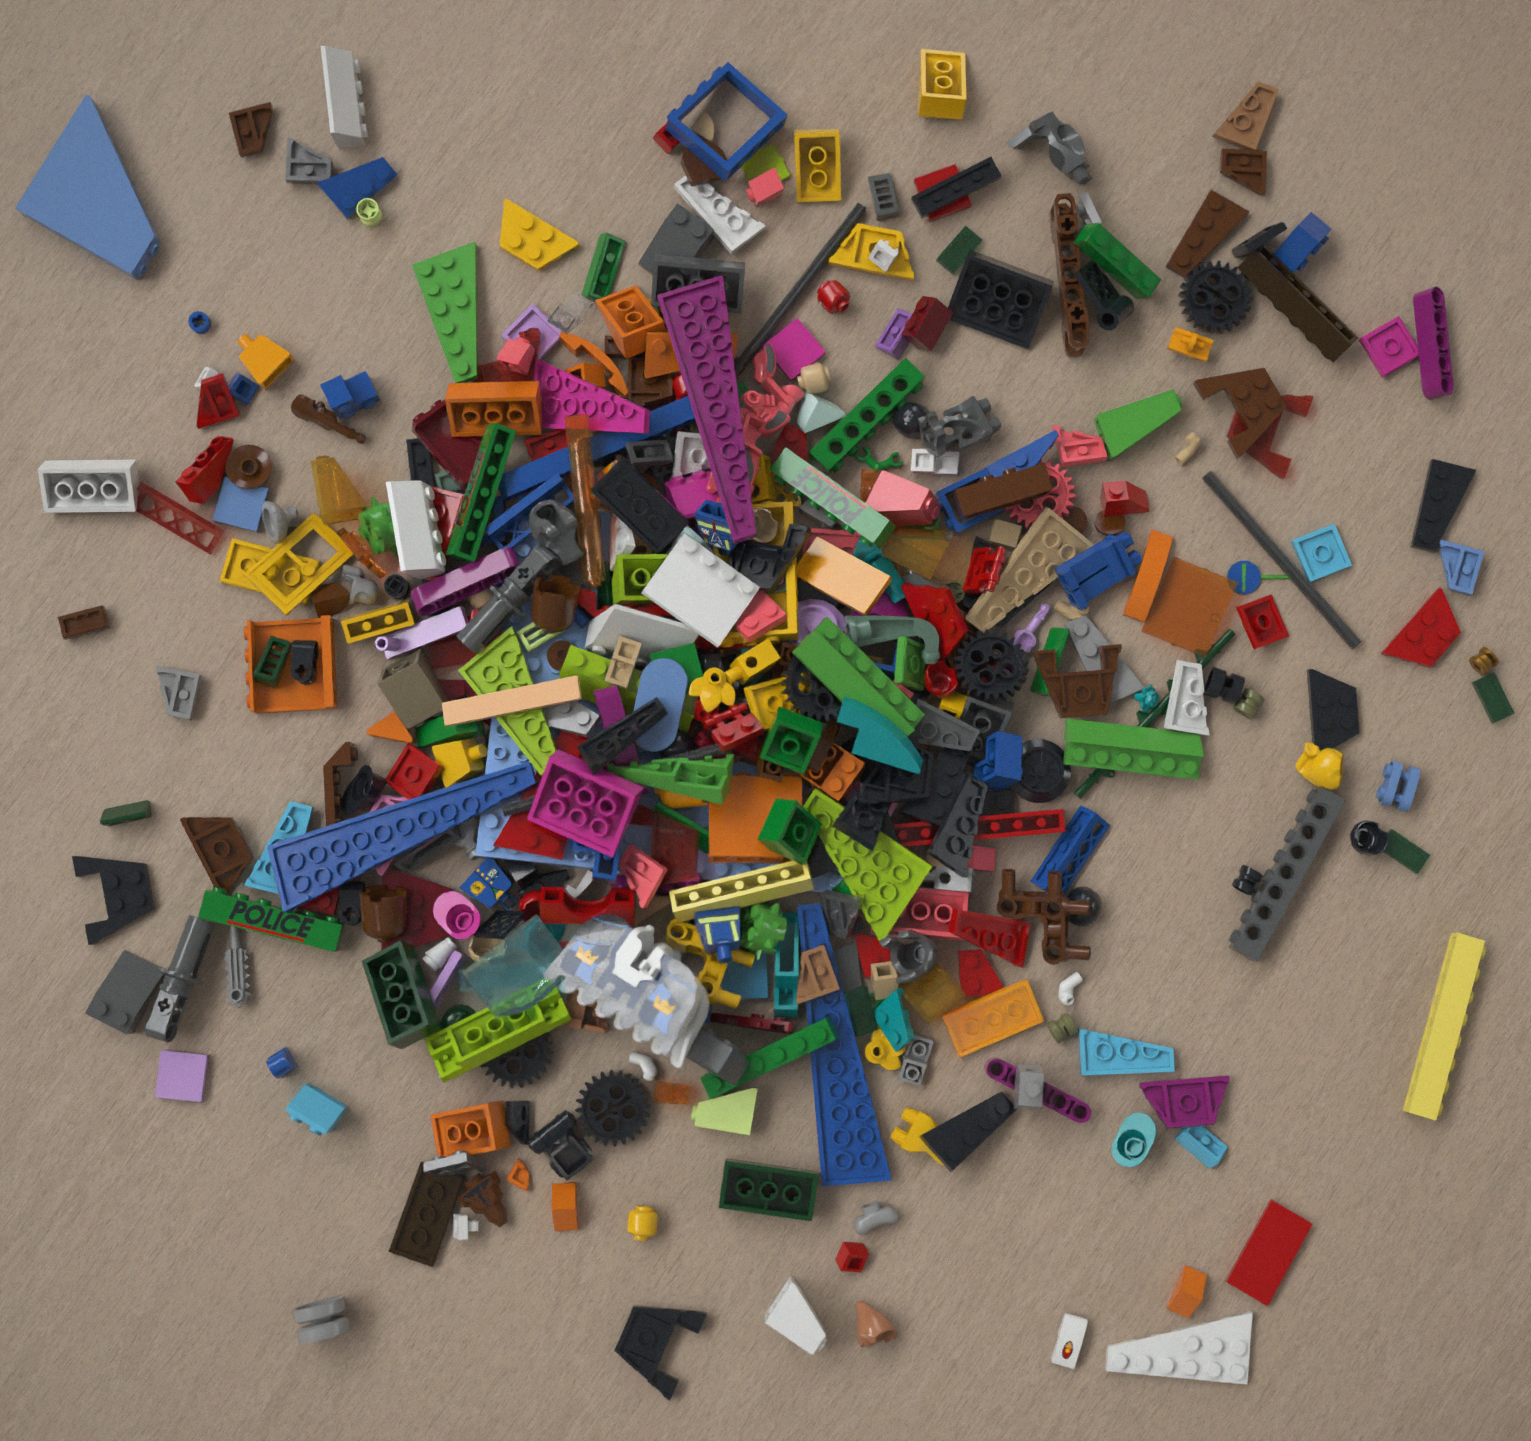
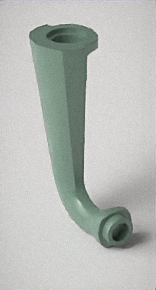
[844,616,940,664]

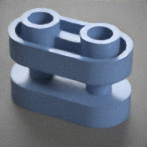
[1376,760,1420,812]

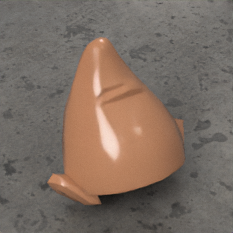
[856,1301,897,1348]

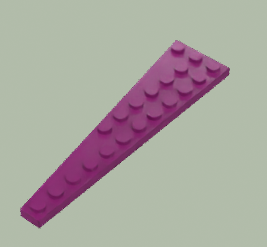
[657,275,757,544]

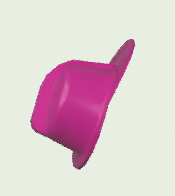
[433,891,481,940]

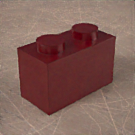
[901,296,953,351]

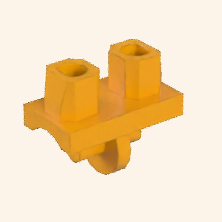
[1167,327,1214,362]

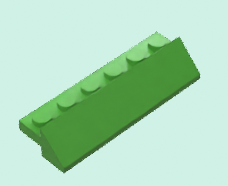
[792,617,925,736]
[1063,718,1204,780]

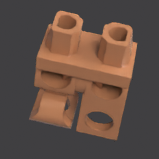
[560,989,609,1033]

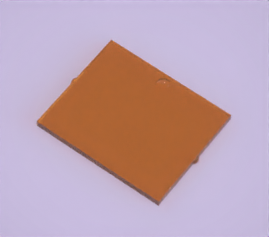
[1142,557,1238,657]

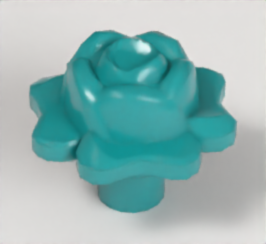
[1134,685,1159,712]

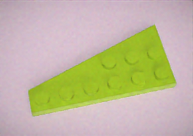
[458,626,557,776]

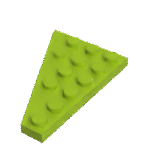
[803,788,933,941]

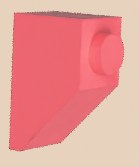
[746,168,784,206]
[497,337,535,375]
[967,845,996,872]

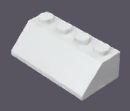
[321,45,368,149]
[38,460,139,513]
[386,481,446,580]

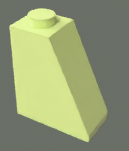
[691,1086,758,1135]

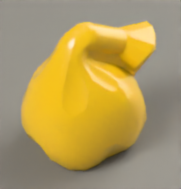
[1295,742,1343,790]

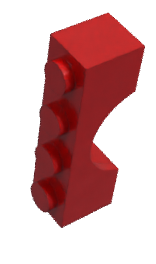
[539,887,636,925]

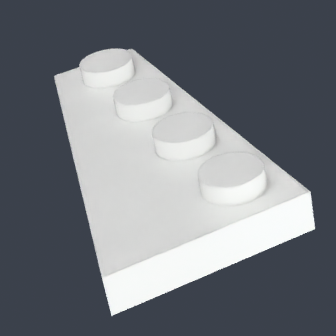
[673,176,766,254]

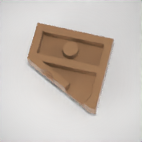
[796,944,840,1004]

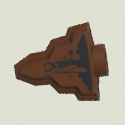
[457,1171,508,1227]

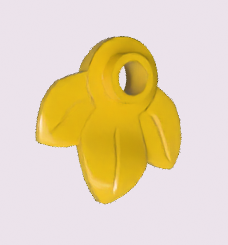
[689,667,735,713]
[864,1027,908,1071]

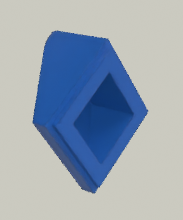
[228,373,259,405]

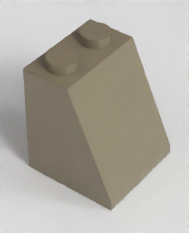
[377,648,448,729]

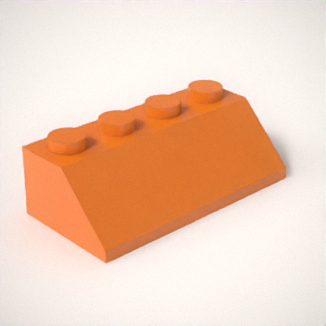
[445,381,542,437]

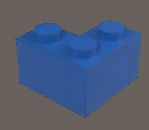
[1274,212,1332,272]
[320,371,380,419]
[973,731,1023,792]
[572,840,622,883]

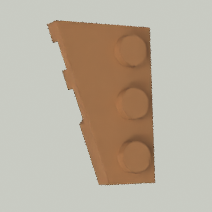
[1212,81,1279,150]

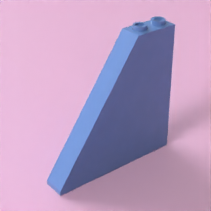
[15,94,160,280]

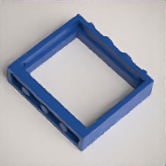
[666,62,788,182]

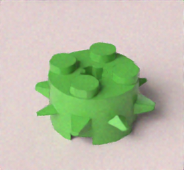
[358,497,397,557]
[739,901,787,960]

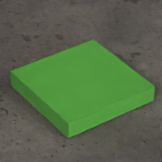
[894,637,927,691]

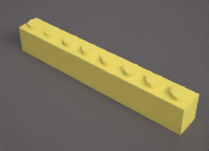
[1403,933,1486,1121]

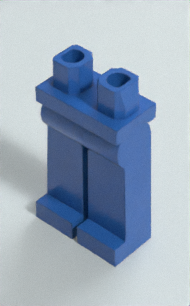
[1054,532,1142,611]

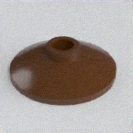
[226,445,272,489]

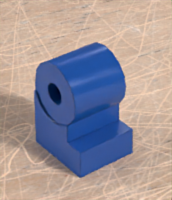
[266,1047,298,1079]

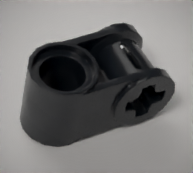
[291,640,319,685]
[339,881,366,926]

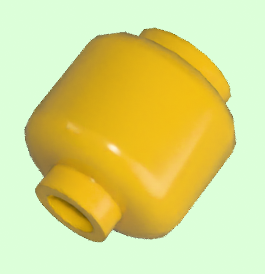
[627,1205,659,1241]

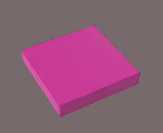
[1359,316,1419,378]
[762,318,826,381]

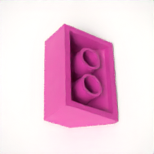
[664,471,719,519]

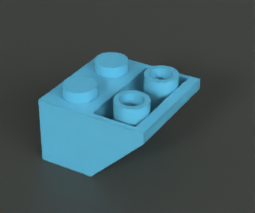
[285,1083,348,1136]

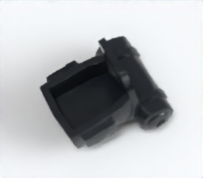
[527,1110,593,1180]

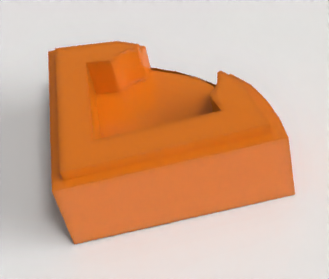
[506,1159,530,1191]

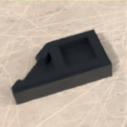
[505,1100,530,1145]

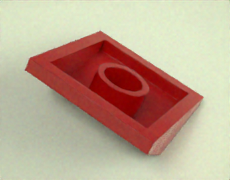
[1236,594,1289,650]

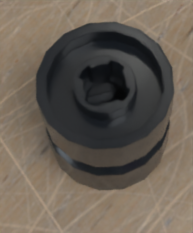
[1204,667,1245,705]

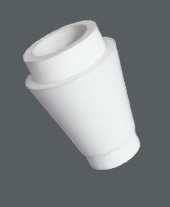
[422,937,457,972]

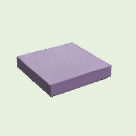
[501,304,562,368]
[155,1050,209,1102]

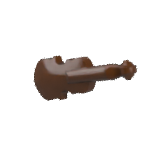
[291,394,366,444]

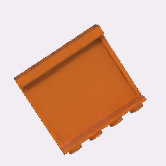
[244,615,338,714]
[708,773,802,863]

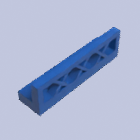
[485,473,577,549]
[1030,805,1110,894]

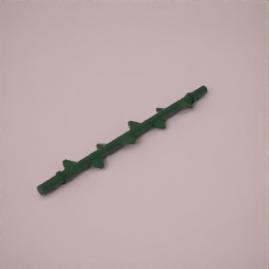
[1074,629,1236,799]

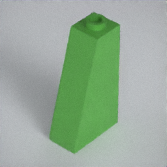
[1094,389,1182,462]

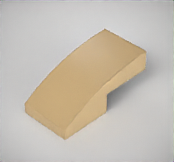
[604,636,642,689]

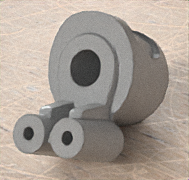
[341,564,379,605]

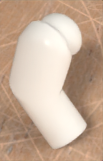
[1058,972,1083,1006]
[628,1051,658,1081]

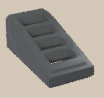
[868,173,899,221]

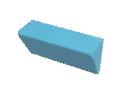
[1175,1126,1228,1168]

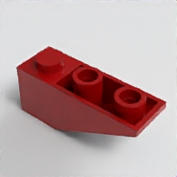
[175,436,234,504]

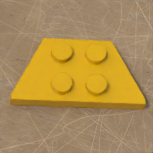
[499,198,580,271]
[828,223,914,281]

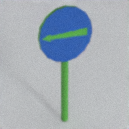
[1226,560,1292,594]

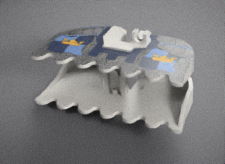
[543,914,709,1068]

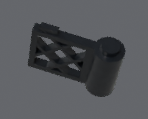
[1074,260,1134,331]

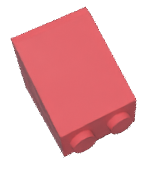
[865,470,941,527]

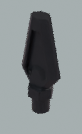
[518,869,570,899]

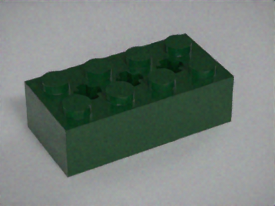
[362,940,442,1049]
[718,1158,819,1222]

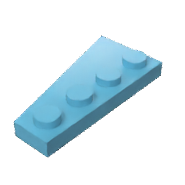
[244,801,314,894]
[1078,1028,1175,1075]

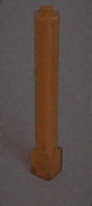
[564,414,606,587]

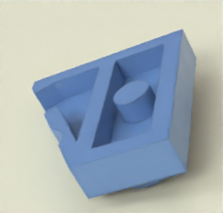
[1439,540,1484,596]

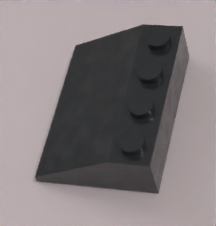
[948,250,1054,349]

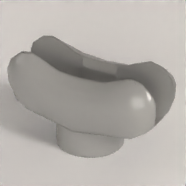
[854,1201,898,1236]

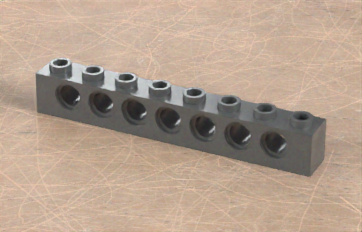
[1228,786,1346,961]

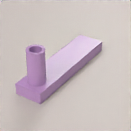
[375,606,469,659]
[430,950,468,1010]

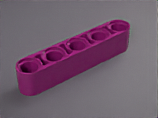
[1413,286,1454,400]
[411,547,520,616]
[593,684,648,795]
[984,1058,1091,1123]

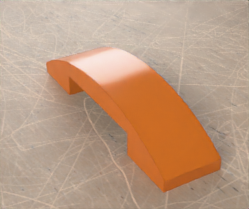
[558,332,628,396]
[1122,529,1173,622]

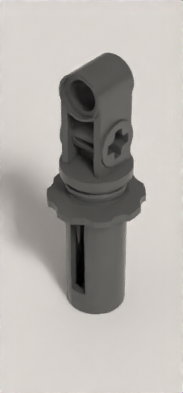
[457,545,559,654]
[145,915,216,1043]

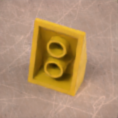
[918,49,966,120]
[794,129,841,202]

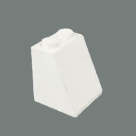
[765,1276,827,1355]

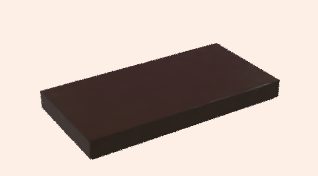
[388,1161,466,1267]

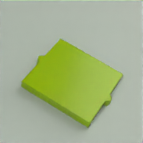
[741,144,790,181]

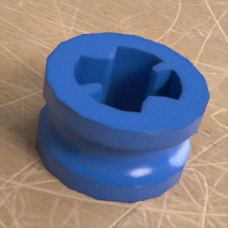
[188,311,211,334]

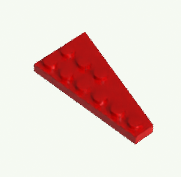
[493,731,588,860]

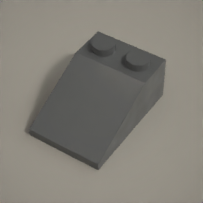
[638,203,714,285]
[960,692,1014,767]
[85,950,164,1034]

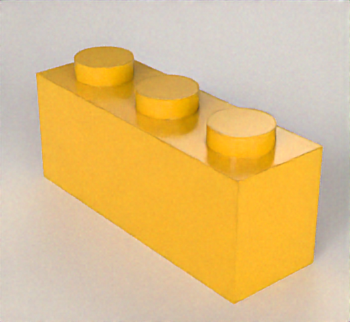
[341,600,416,644]

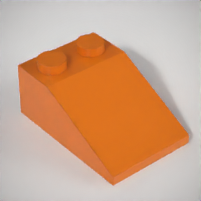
[595,285,665,359]
[430,1100,511,1157]

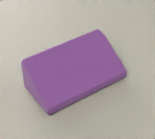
[875,309,912,360]

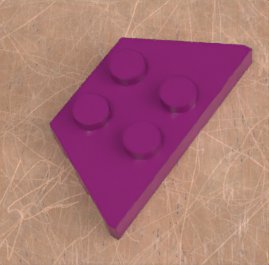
[1139,1076,1230,1129]

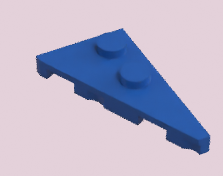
[985,430,1059,478]

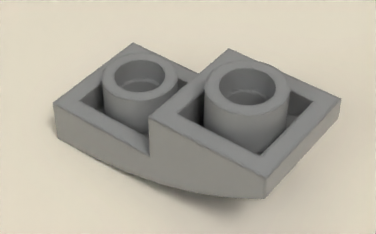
[898,1032,934,1086]

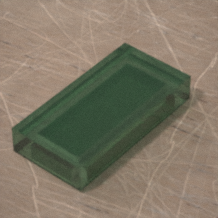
[936,225,982,275]
[1471,672,1514,724]
[1384,829,1430,874]
[844,985,878,1037]

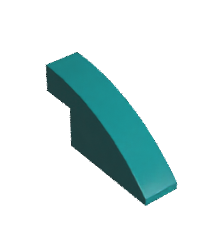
[837,696,923,774]
[774,913,799,1017]

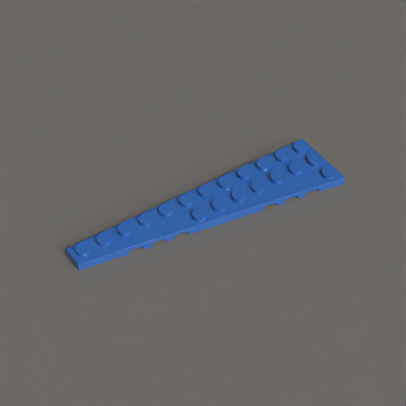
[267,761,537,913]
[797,903,892,1186]

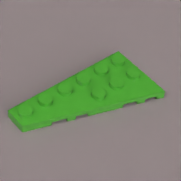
[412,242,478,383]

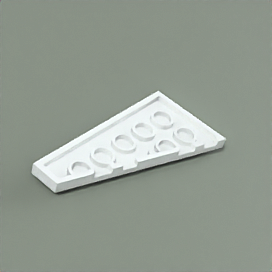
[1105,1311,1252,1384]

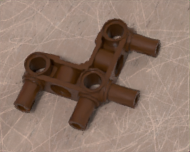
[996,869,1091,965]

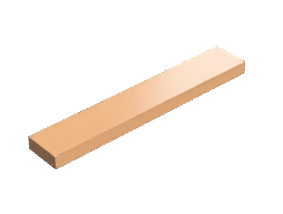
[442,676,582,727]

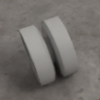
[292,1296,351,1344]

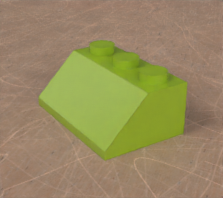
[612,554,669,605]

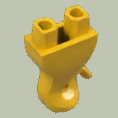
[889,1107,944,1166]

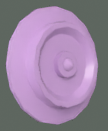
[783,599,845,646]

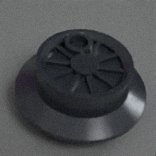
[1010,739,1071,803]

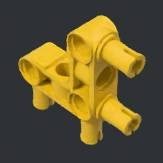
[665,918,756,1009]

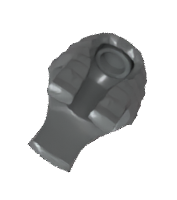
[528,500,584,565]
[880,929,939,984]

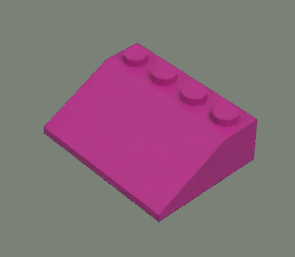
[527,749,644,858]

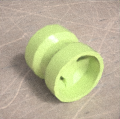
[356,198,382,227]

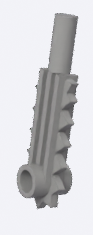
[223,926,251,1008]

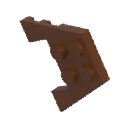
[605,336,672,408]
[1193,368,1287,459]
[1033,644,1122,719]

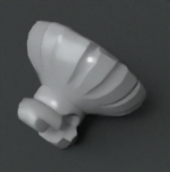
[261,501,299,543]

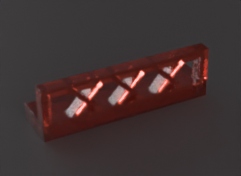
[136,482,224,554]

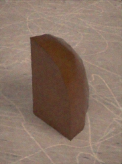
[311,583,350,618]

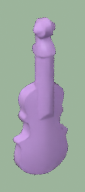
[998,604,1050,675]

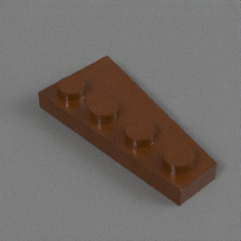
[1166,190,1250,278]

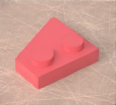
[1052,425,1108,467]
[735,590,787,643]
[618,844,668,908]

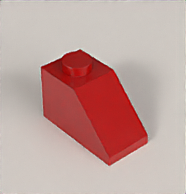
[1100,480,1149,517]

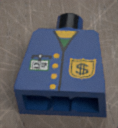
[459,858,517,911]

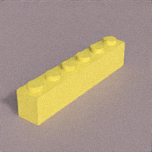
[669,861,814,923]

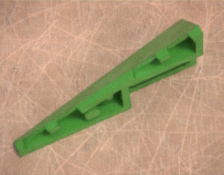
[607,754,734,805]

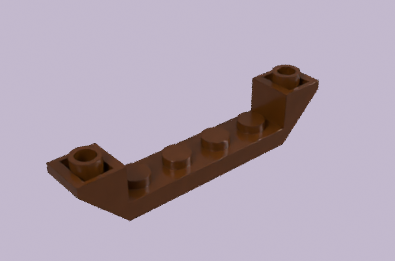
[755,642,797,782]
[323,742,363,881]

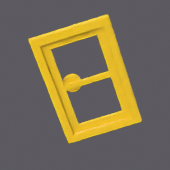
[243,513,356,616]

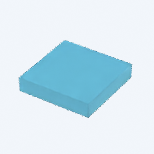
[1291,524,1352,583]

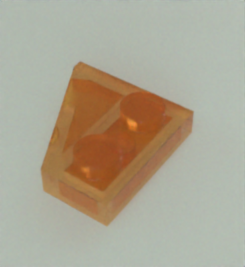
[337,527,387,579]

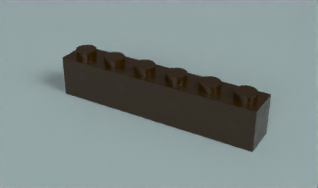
[1238,244,1358,363]

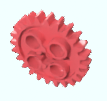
[1005,459,1075,530]

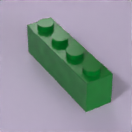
[1073,223,1162,299]

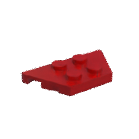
[900,582,969,661]
[1381,587,1461,667]

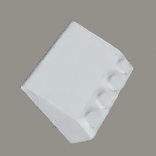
[642,533,760,648]
[585,604,699,666]

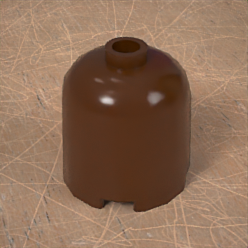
[531,574,580,634]
[360,885,407,943]

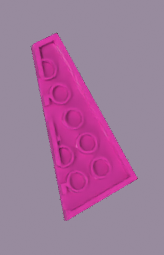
[534,359,650,434]

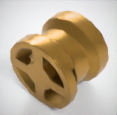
[1469,647,1499,676]

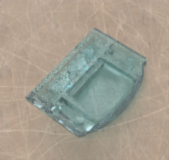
[462,914,563,1018]

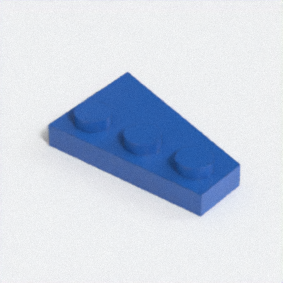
[316,157,398,219]

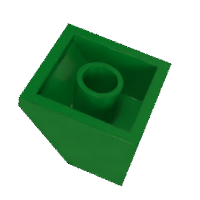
[760,707,822,774]
[757,798,823,865]

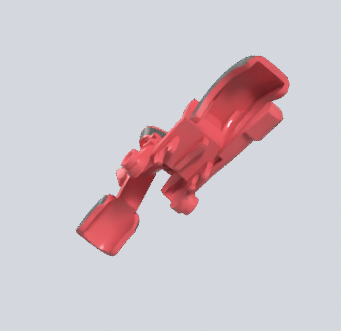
[706,343,804,504]

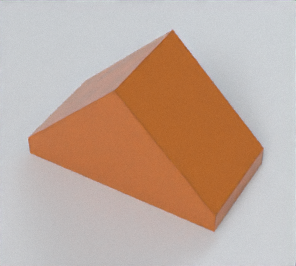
[366,711,416,745]
[552,1182,579,1231]
[1166,1265,1207,1318]

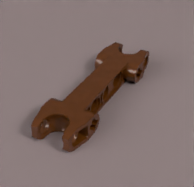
[1050,193,1090,357]

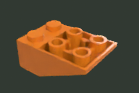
[790,742,867,804]

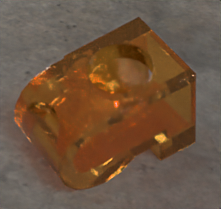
[860,469,882,503]
[653,1080,690,1105]

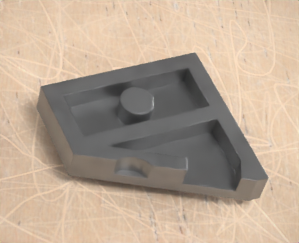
[285,138,333,184]
[821,890,863,939]
[423,1151,486,1177]

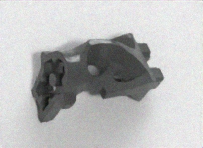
[1006,112,1093,186]
[918,396,1001,457]

